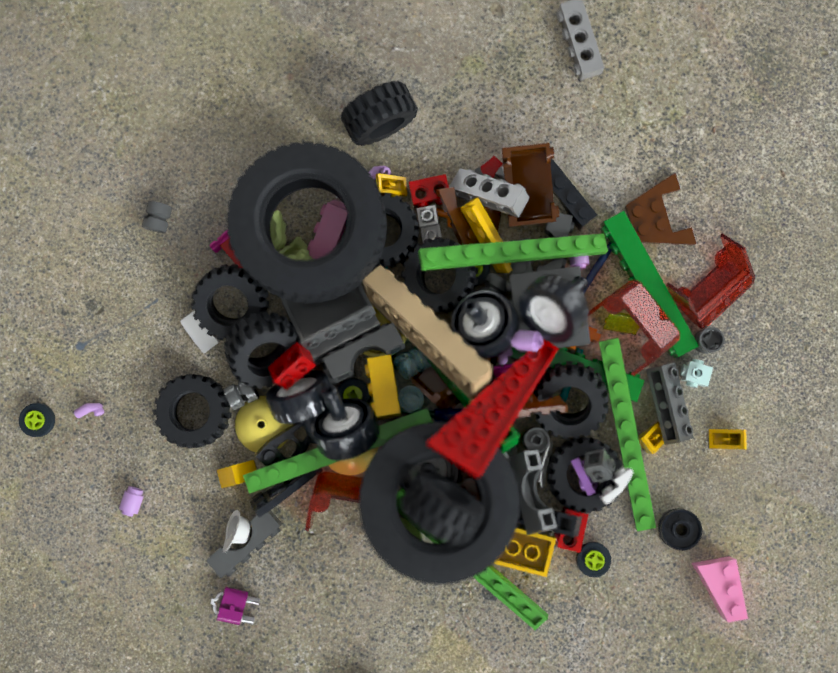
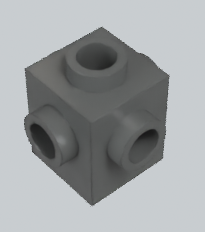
[584,449,615,482]

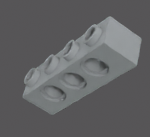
[556,0,604,80]
[449,168,529,218]

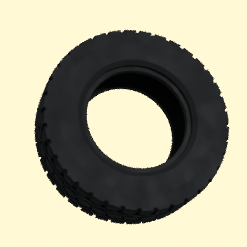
[227,142,387,303]
[359,421,520,585]

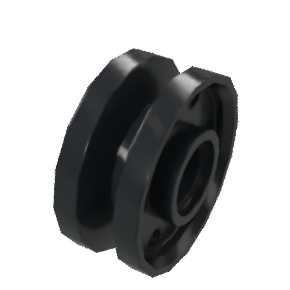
[658,508,703,551]

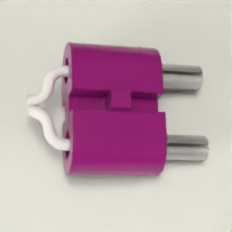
[210,587,260,625]

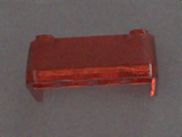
[666,233,755,329]
[588,279,681,376]
[305,471,363,531]

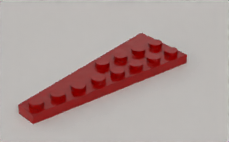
[426,340,559,479]

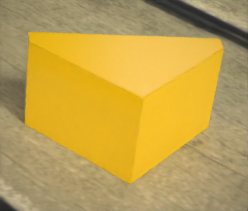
[376,173,407,197]
[638,421,664,454]
[709,429,747,450]
[217,460,257,489]

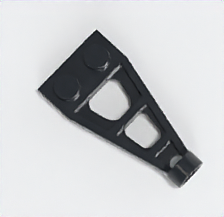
[254,421,310,466]
[250,468,323,518]

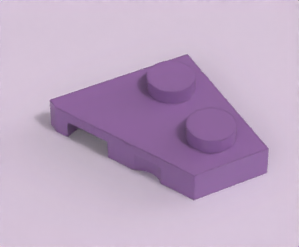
[571,457,599,495]

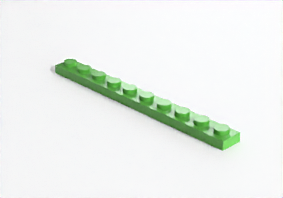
[418,233,608,270]
[598,337,656,532]
[243,408,432,494]
[396,487,549,630]

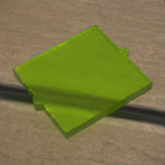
[603,311,644,335]

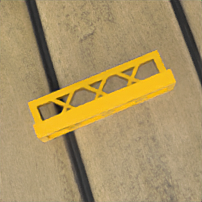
[460,197,512,273]

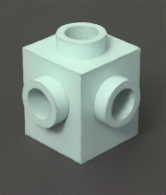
[680,359,713,388]

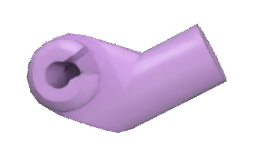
[369,166,391,180]
[497,347,513,366]
[74,403,105,418]

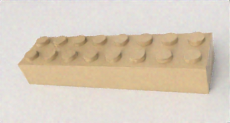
[363,265,492,401]

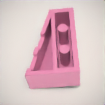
[307,199,348,259]
[692,556,748,622]

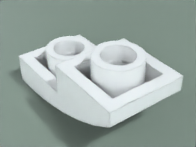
[417,205,442,244]
[180,310,219,353]
[599,467,633,505]

